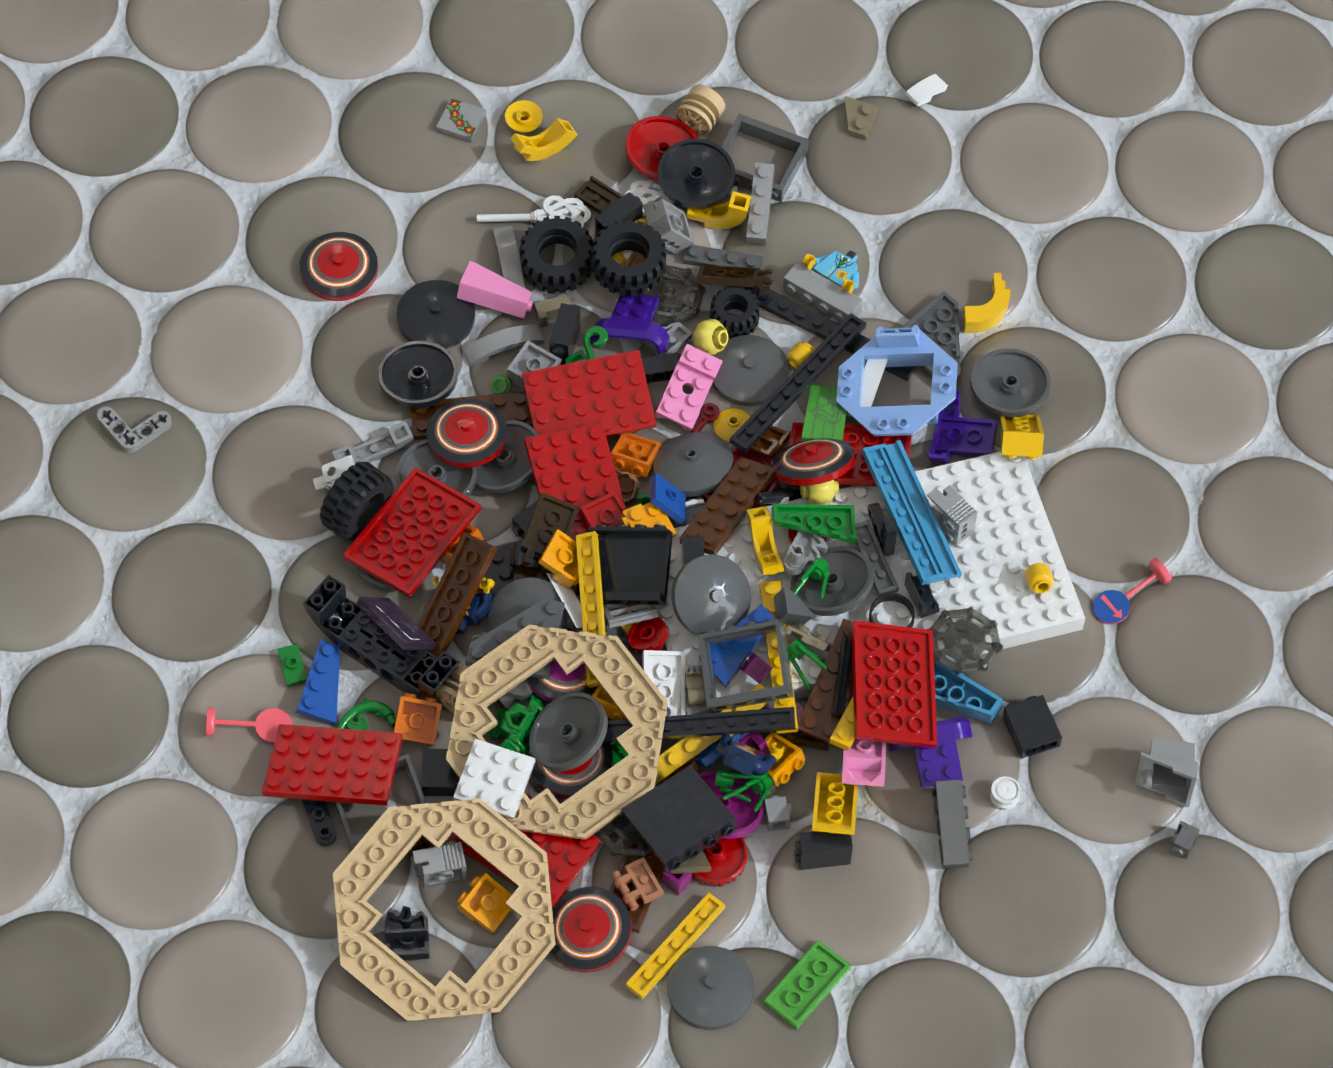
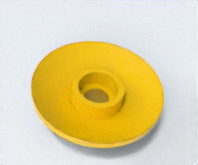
[505,100,543,133]
[713,408,750,444]

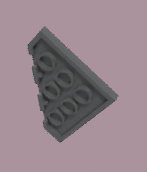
[901,291,961,380]
[465,599,565,680]

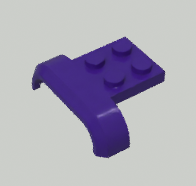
[590,294,670,354]
[926,391,998,464]
[889,717,973,788]

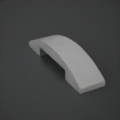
[492,225,525,288]
[463,325,544,366]
[332,421,414,463]

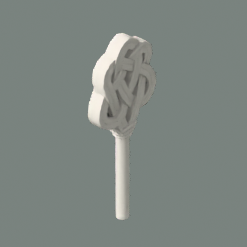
[625,179,738,216]
[477,195,591,228]

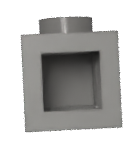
[764,796,792,831]

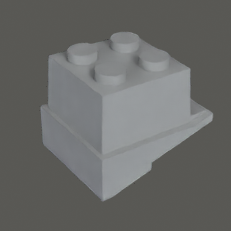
[1134,738,1198,807]

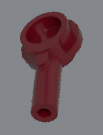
[690,403,720,433]

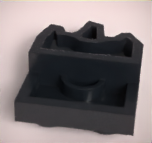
[385,906,430,960]

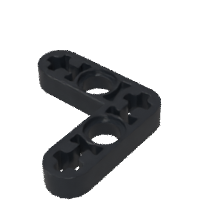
[868,503,897,557]

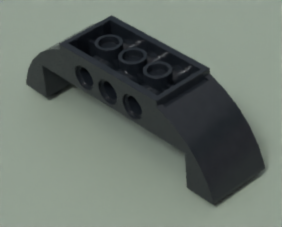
[303,575,460,697]

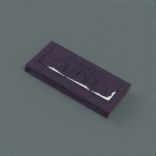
[357,597,436,650]

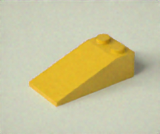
[999,414,1044,460]
[812,772,858,835]

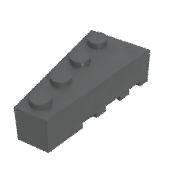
[931,780,973,869]

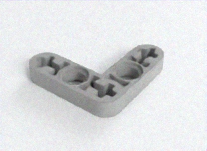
[97,407,172,453]

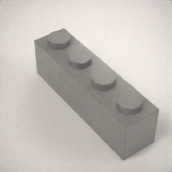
[746,162,775,245]
[783,262,862,323]

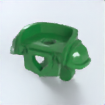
[488,695,545,756]

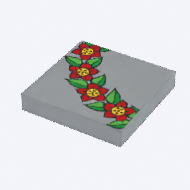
[436,98,486,142]

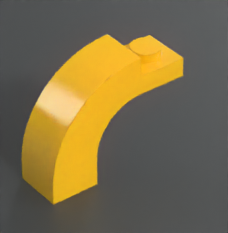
[510,118,578,161]
[686,191,752,229]
[963,273,1010,333]
[746,506,784,575]

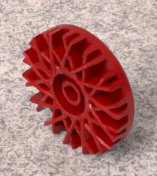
[692,837,747,887]

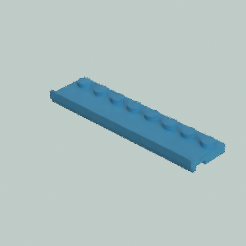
[862,440,962,585]

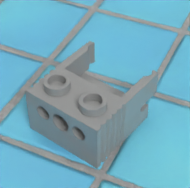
[643,199,694,254]
[506,340,562,391]
[927,485,978,546]
[413,841,467,887]

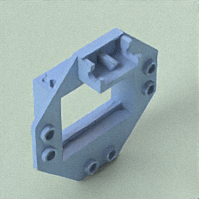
[836,325,958,436]

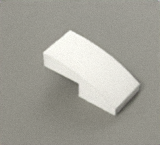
[905,74,948,106]

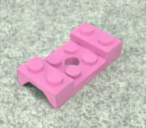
[654,344,723,433]
[841,739,886,787]

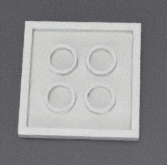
[453,739,536,819]

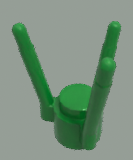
[793,558,831,599]
[787,639,827,692]
[715,769,764,802]
[722,773,773,812]

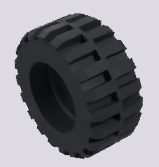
[520,216,593,293]
[591,220,666,296]
[320,462,394,541]

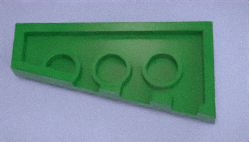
[772,504,857,544]

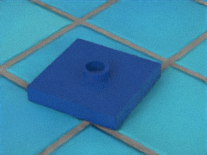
[650,473,686,524]

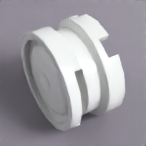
[990,776,1021,810]

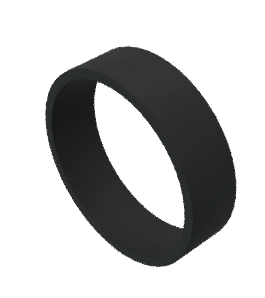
[869,593,915,628]

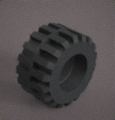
[710,286,760,339]

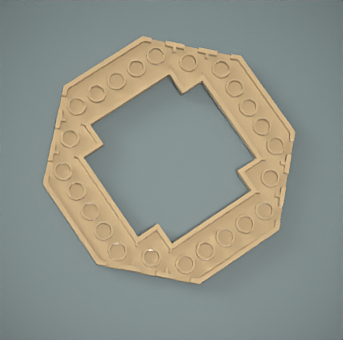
[446,624,668,840]
[333,798,555,1022]

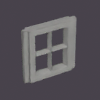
[603,604,658,628]

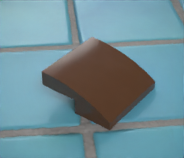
[749,426,790,457]

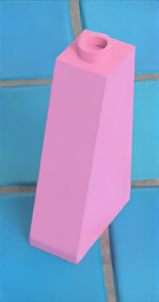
[457,261,534,319]

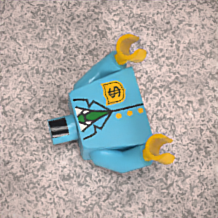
[802,251,859,294]

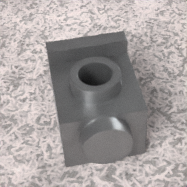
[1170,821,1200,859]

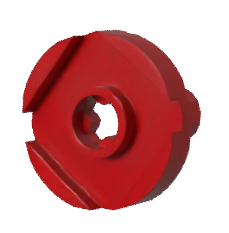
[628,617,669,654]

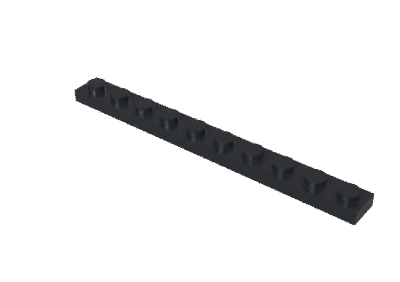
[739,286,917,381]
[729,313,866,453]
[602,707,796,744]

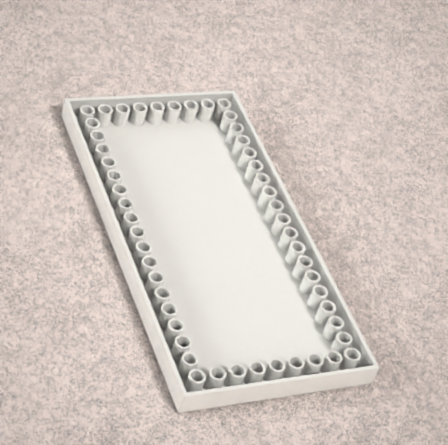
[655,452,1085,715]

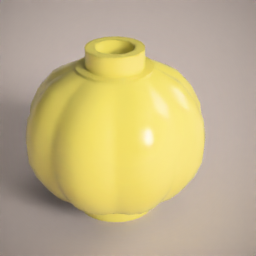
[692,319,728,356]
[800,480,839,505]

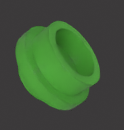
[491,375,511,394]

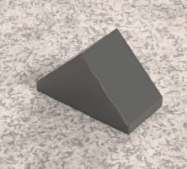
[774,585,815,626]

